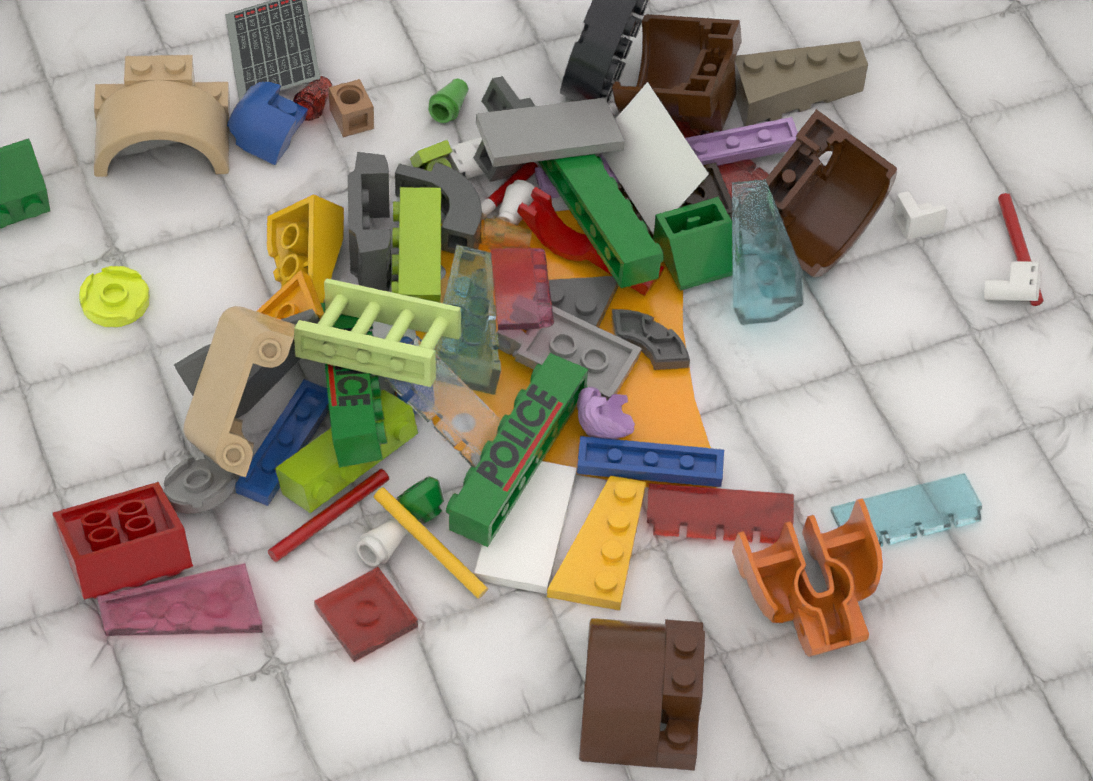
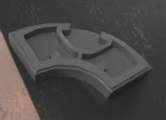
[611,309,690,370]

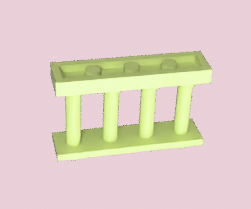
[294,278,461,387]

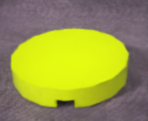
[79,266,150,327]

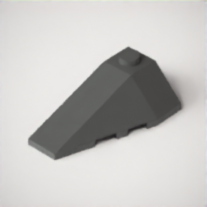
[174,309,320,418]

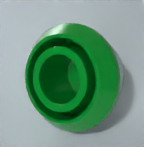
[397,476,444,523]

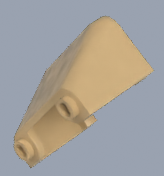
[183,306,295,477]

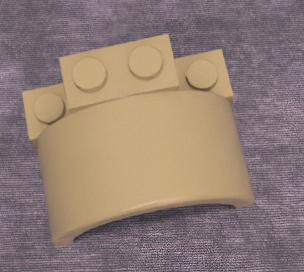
[94,55,230,177]

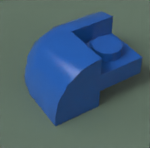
[227,82,308,165]

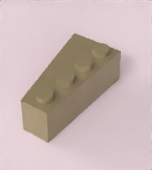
[735,41,868,126]

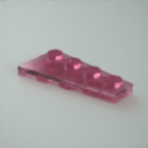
[97,563,263,636]

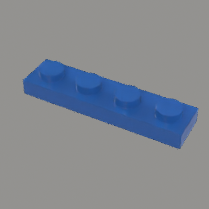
[235,379,329,506]
[577,436,724,487]

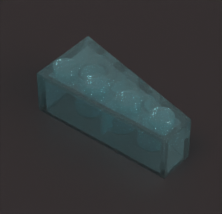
[434,245,501,395]

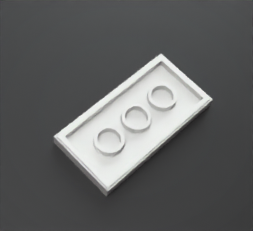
[474,461,577,594]

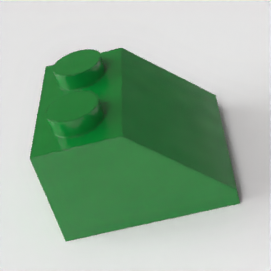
[0,138,50,228]

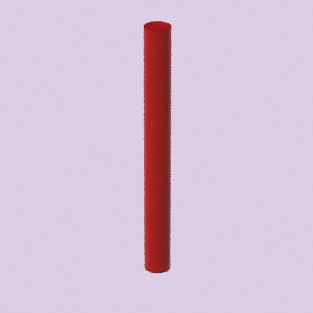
[998,193,1044,306]
[268,469,389,562]

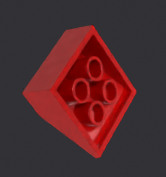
[52,482,193,600]

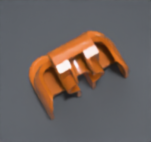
[732,498,883,657]

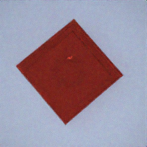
[314,567,418,662]

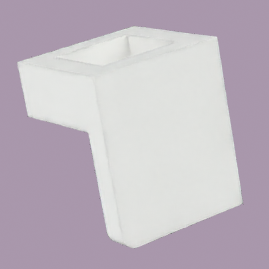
[893,191,948,240]

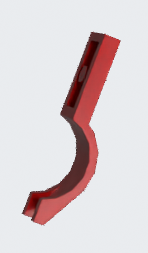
[517,187,665,296]

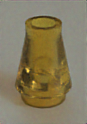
[480,216,532,250]

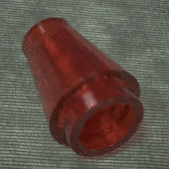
[293,76,333,121]

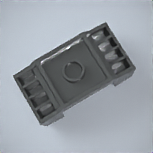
[347,152,392,292]

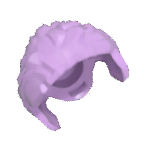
[577,386,635,439]

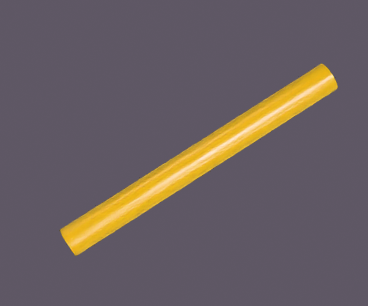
[373,487,488,599]

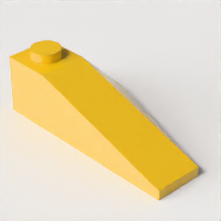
[267,194,344,303]

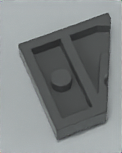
[532,276,619,328]

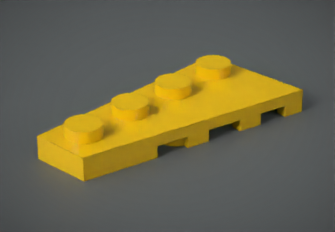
[547,475,646,610]

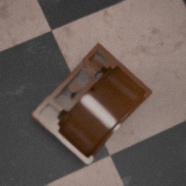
[612,14,742,132]
[732,109,897,278]
[579,618,705,771]

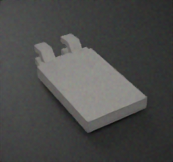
[494,298,642,401]

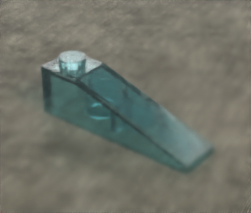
[732,179,804,325]

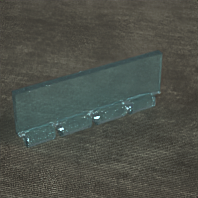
[830,473,982,547]

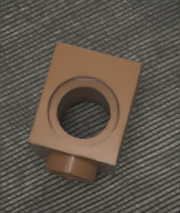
[329,79,374,137]

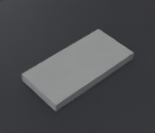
[475,98,625,167]

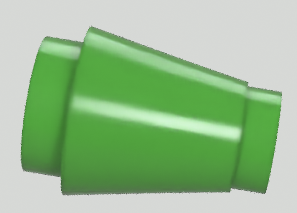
[428,78,469,123]

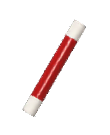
[481,161,541,219]

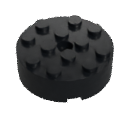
[560,0,650,103]

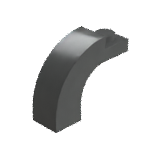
[473,76,535,182]
[395,162,482,258]

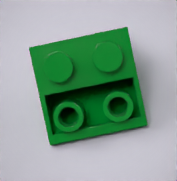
[653,197,743,291]

